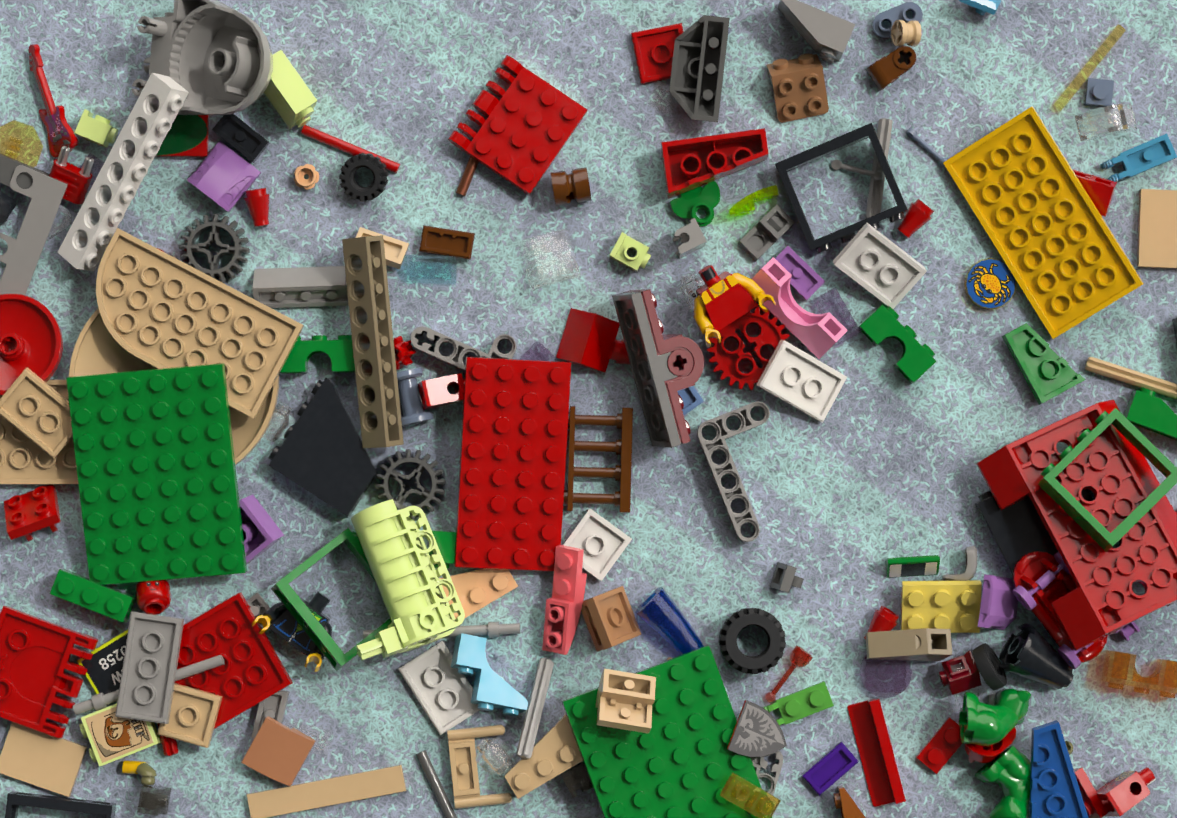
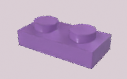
[775,246,825,301]

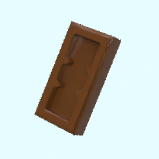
[419,225,475,260]

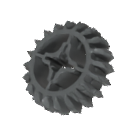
[179,214,250,283]
[375,449,446,519]

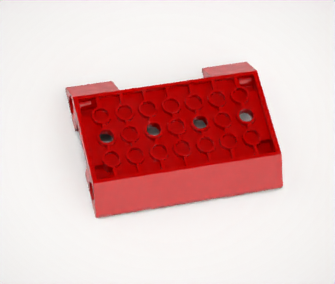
[977,399,1177,651]

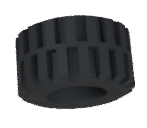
[719,608,786,674]

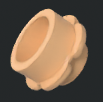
[294,164,319,190]

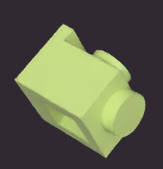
[74,109,118,148]
[610,232,651,272]

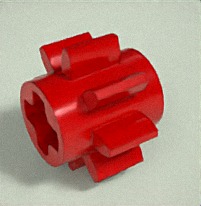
[394,336,416,370]

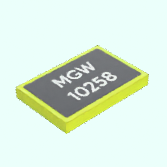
[77,630,128,694]

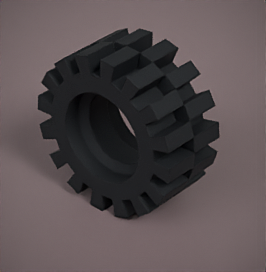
[339,153,389,202]

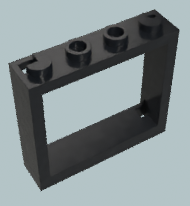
[775,123,908,253]
[5,791,116,818]

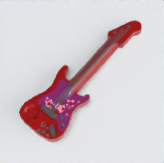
[29,44,78,158]

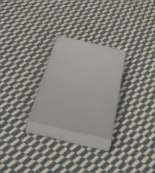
[115,612,184,724]

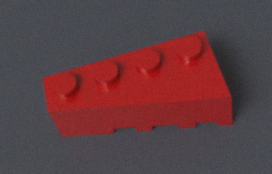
[661,128,769,199]

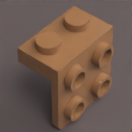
[766,53,829,123]

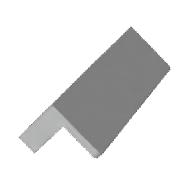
[252,266,348,308]

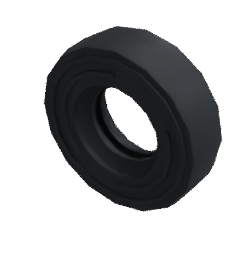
[973,643,1007,690]

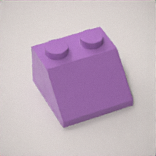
[239,494,284,565]

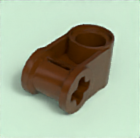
[865,46,916,91]

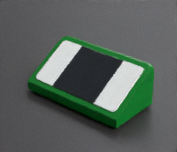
[885,555,940,578]

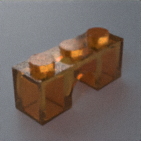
[1101,650,1177,699]

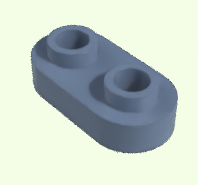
[872,2,923,39]

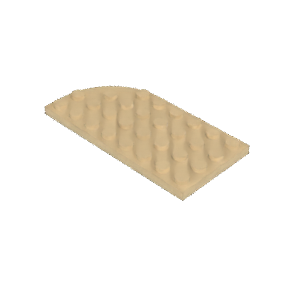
[96,228,304,419]

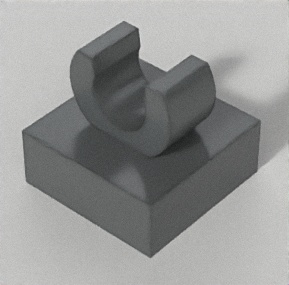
[770,562,804,593]

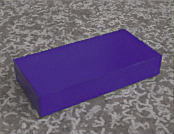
[802,741,859,796]

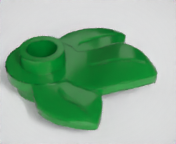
[670,181,721,227]

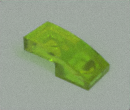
[728,185,779,218]

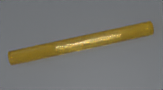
[1053,24,1126,111]

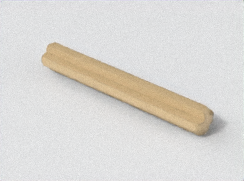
[1085,357,1177,399]

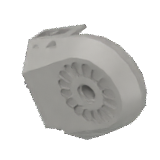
[132,0,273,115]

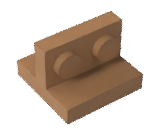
[581,586,641,652]

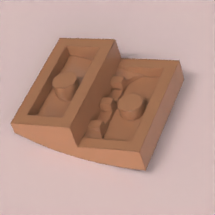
[241,716,316,786]

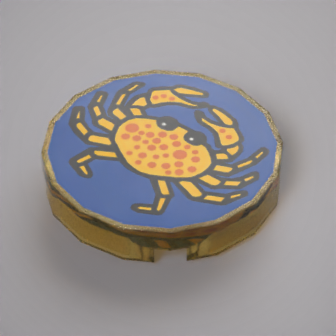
[964,258,1017,310]

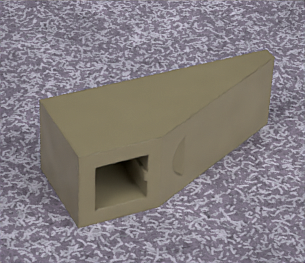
[865,628,952,661]

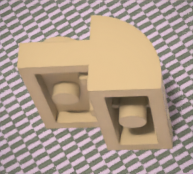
[596,669,656,733]

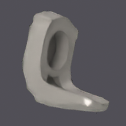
[942,546,978,581]

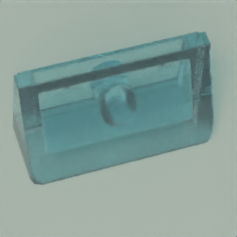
[404,255,457,284]

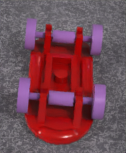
[1013,551,1121,670]

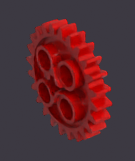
[707,307,790,391]

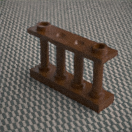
[563,406,633,513]

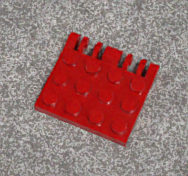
[448,55,588,196]
[0,606,98,738]

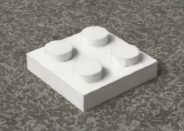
[564,509,632,581]

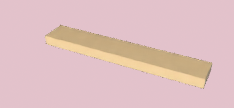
[247,765,406,818]

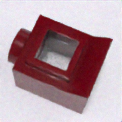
[939,650,982,695]

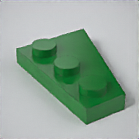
[1002,323,1086,405]

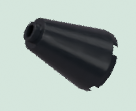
[999,623,1074,689]

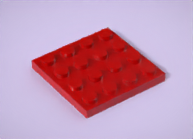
[175,592,293,729]

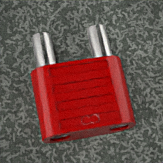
[49,146,94,205]

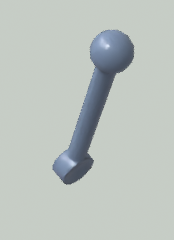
[906,128,948,168]

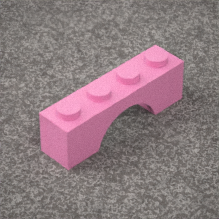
[752,257,848,359]

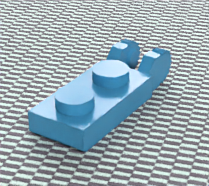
[1100,134,1177,182]

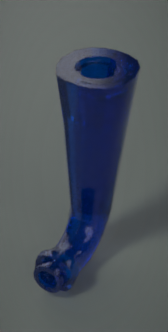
[635,586,704,654]

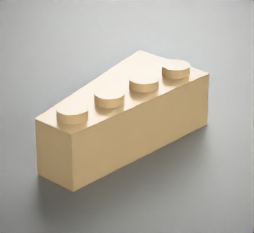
[504,714,583,799]

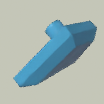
[959,0,1001,15]

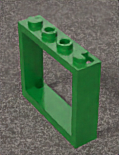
[1038,408,1177,552]
[271,528,392,671]

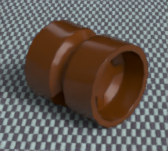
[550,167,592,206]

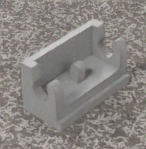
[673,218,707,259]

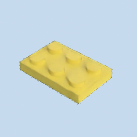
[901,580,982,633]

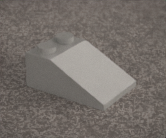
[778,0,855,63]

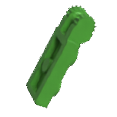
[762,681,834,725]

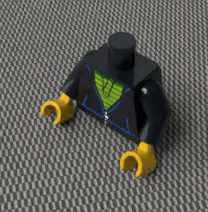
[252,591,332,672]

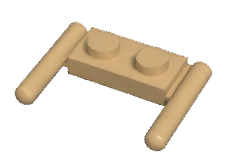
[447,725,512,809]

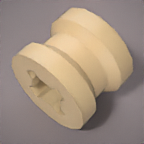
[891,20,922,47]

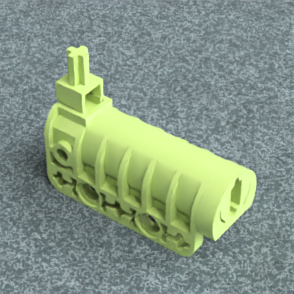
[351,499,465,661]

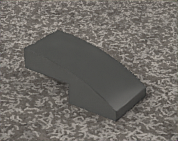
[737,205,795,262]

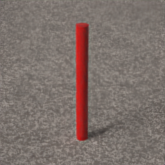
[301,125,400,174]

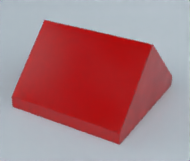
[556,308,620,373]

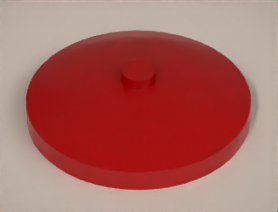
[0,294,63,397]

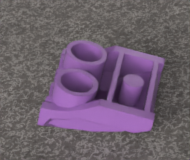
[187,141,261,212]
[978,574,1018,630]

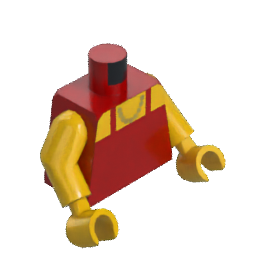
[694,265,776,347]

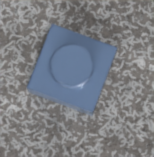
[1084,78,1114,107]

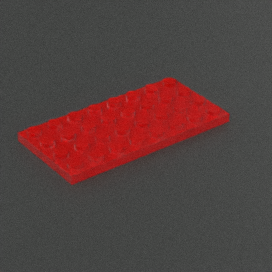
[454,357,571,571]

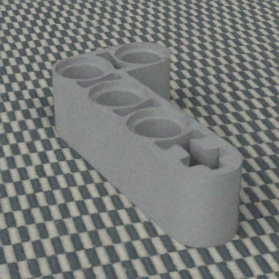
[411,326,517,371]

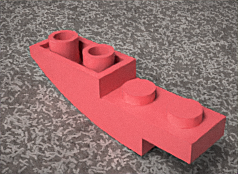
[542,545,587,655]

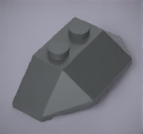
[669,15,730,123]

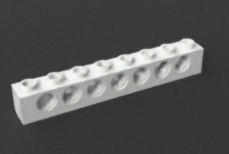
[57,73,189,271]

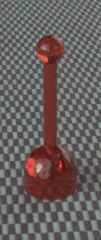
[765,645,813,702]

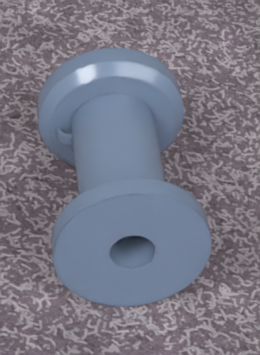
[397,368,434,427]

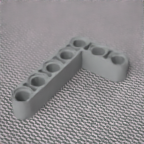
[697,402,770,542]

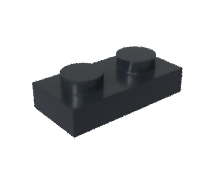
[212,114,269,163]

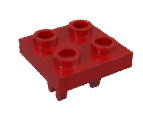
[4,484,61,541]

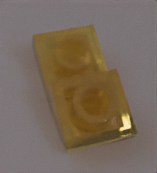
[720,772,781,818]

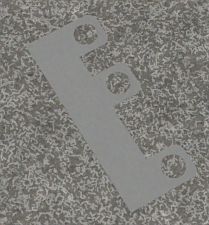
[0,165,68,295]

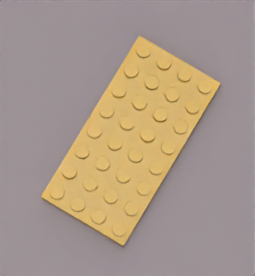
[943,106,1144,339]

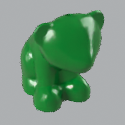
[958,688,1031,746]
[974,745,1031,818]

